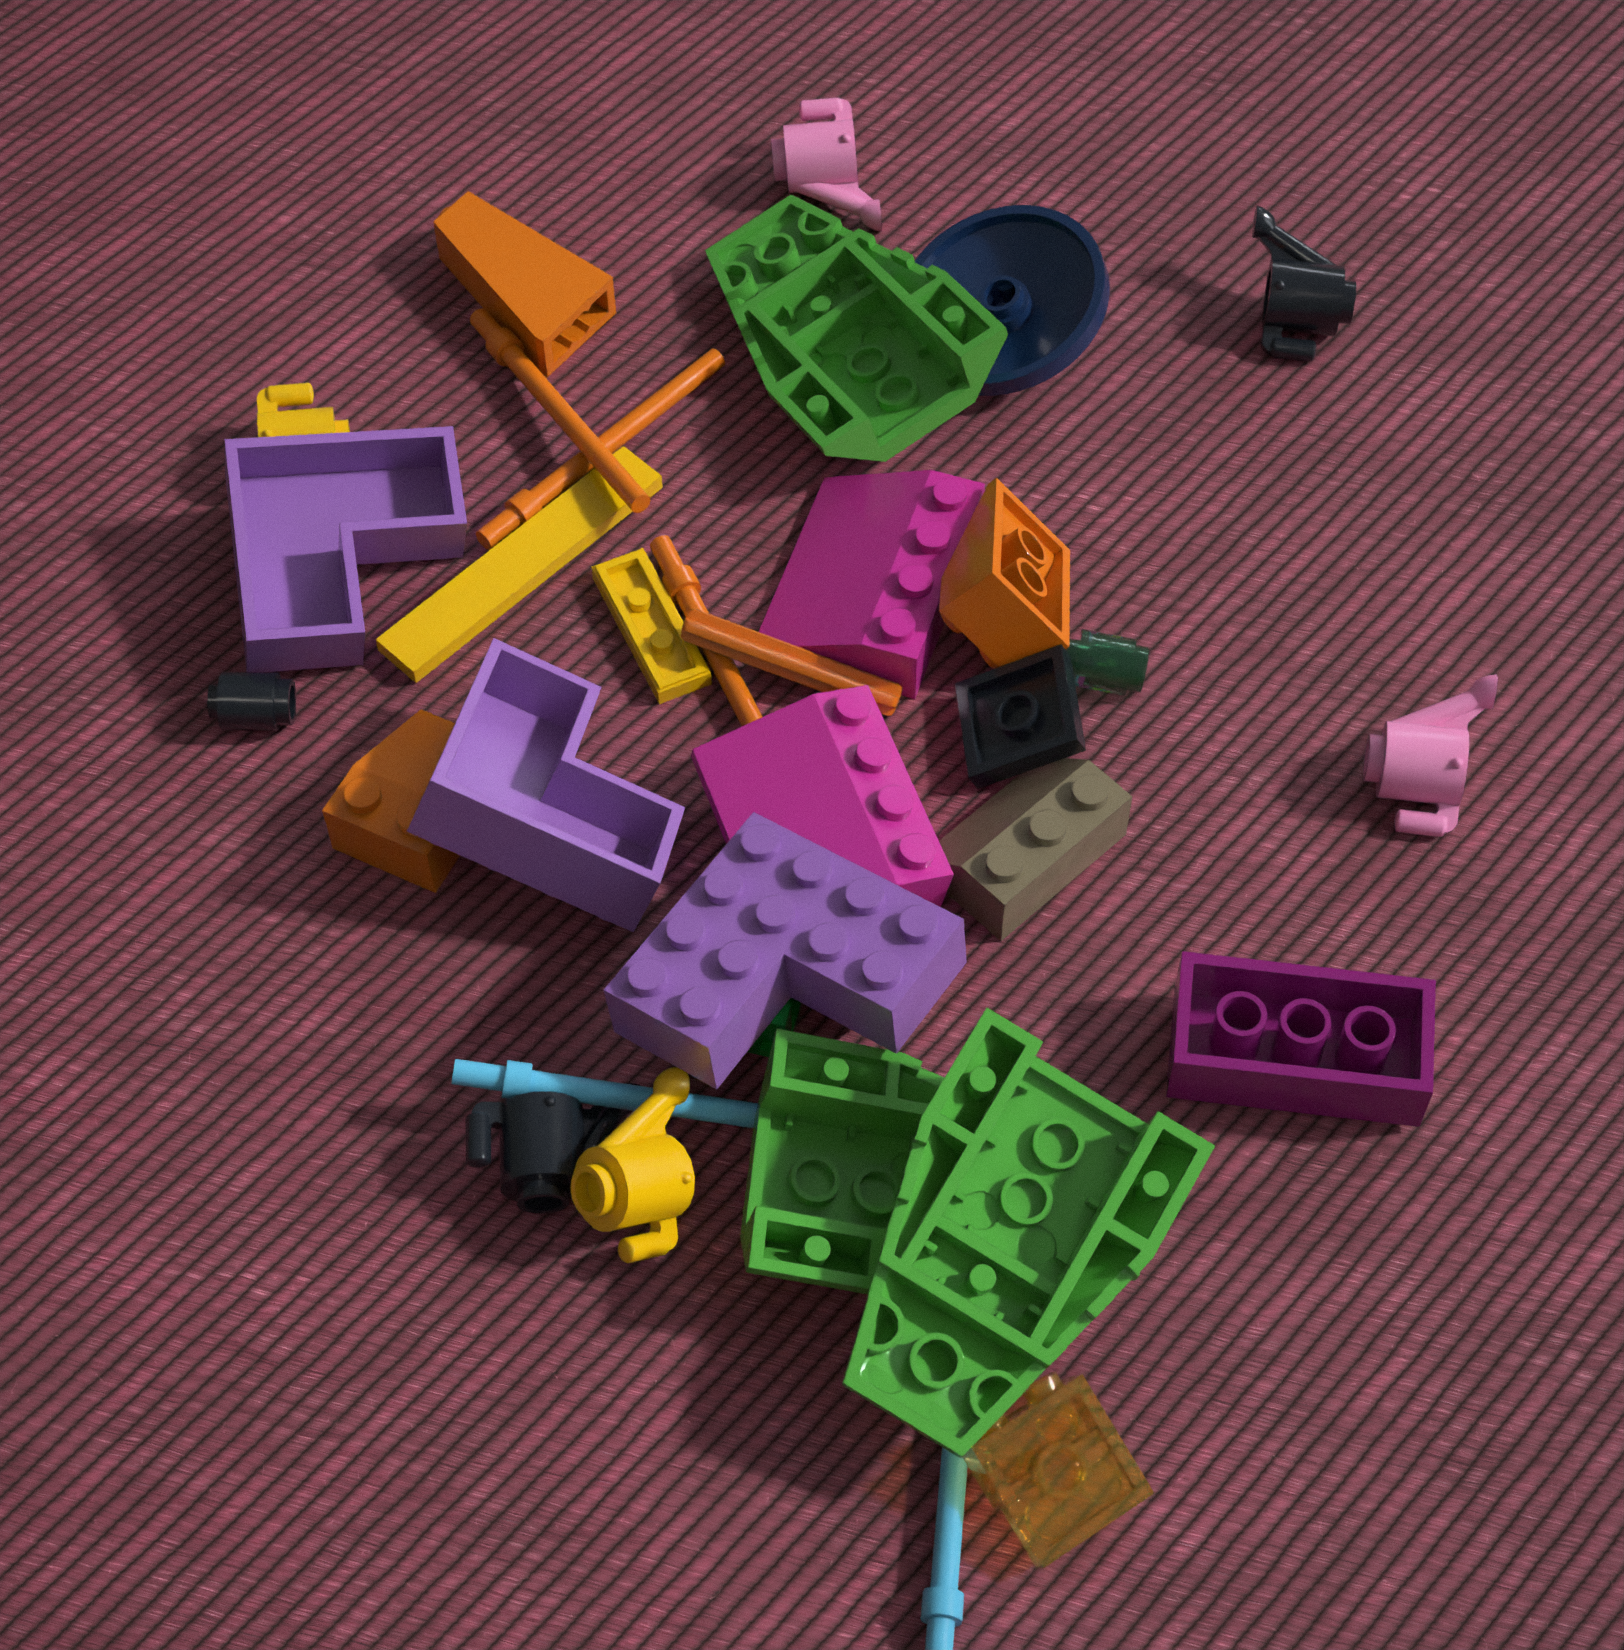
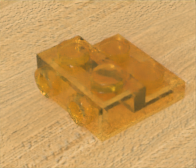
[963,1371,1154,1568]

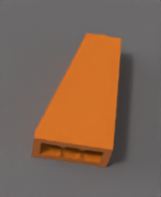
[433,191,616,377]

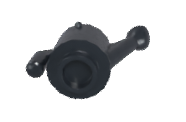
[1252,205,1356,362]
[465,1083,641,1214]

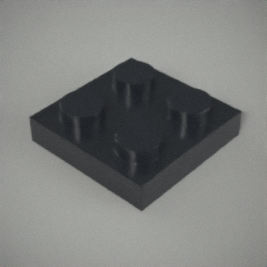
[955,644,1086,789]

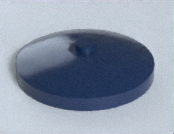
[915,205,1110,396]

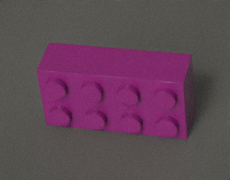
[1166,951,1436,1127]

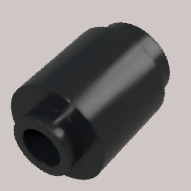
[207,672,296,731]

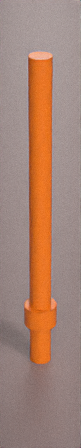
[470,308,651,513]
[475,348,725,550]
[650,535,763,727]

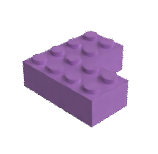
[224,426,467,672]
[407,638,685,932]
[604,812,967,1089]

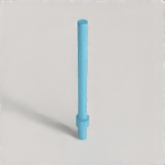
[451,1059,758,1128]
[920,1447,969,1650]

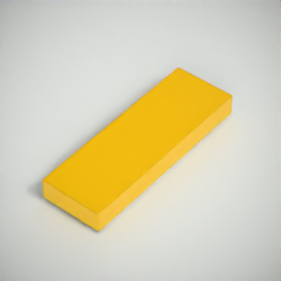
[591,548,712,704]

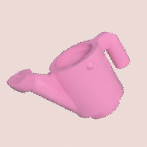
[771,97,882,232]
[1363,674,1498,837]

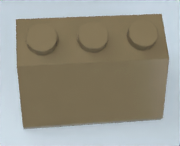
[939,758,1133,941]

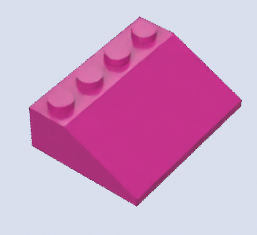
[759,470,985,699]
[691,685,954,907]

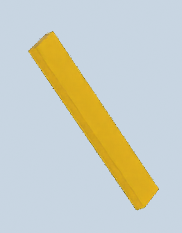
[375,446,663,683]

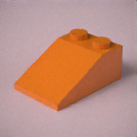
[939,478,1070,669]
[322,709,460,893]

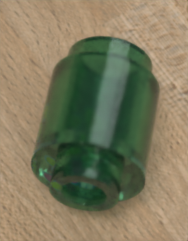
[1066,629,1149,696]

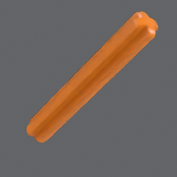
[681,609,902,716]

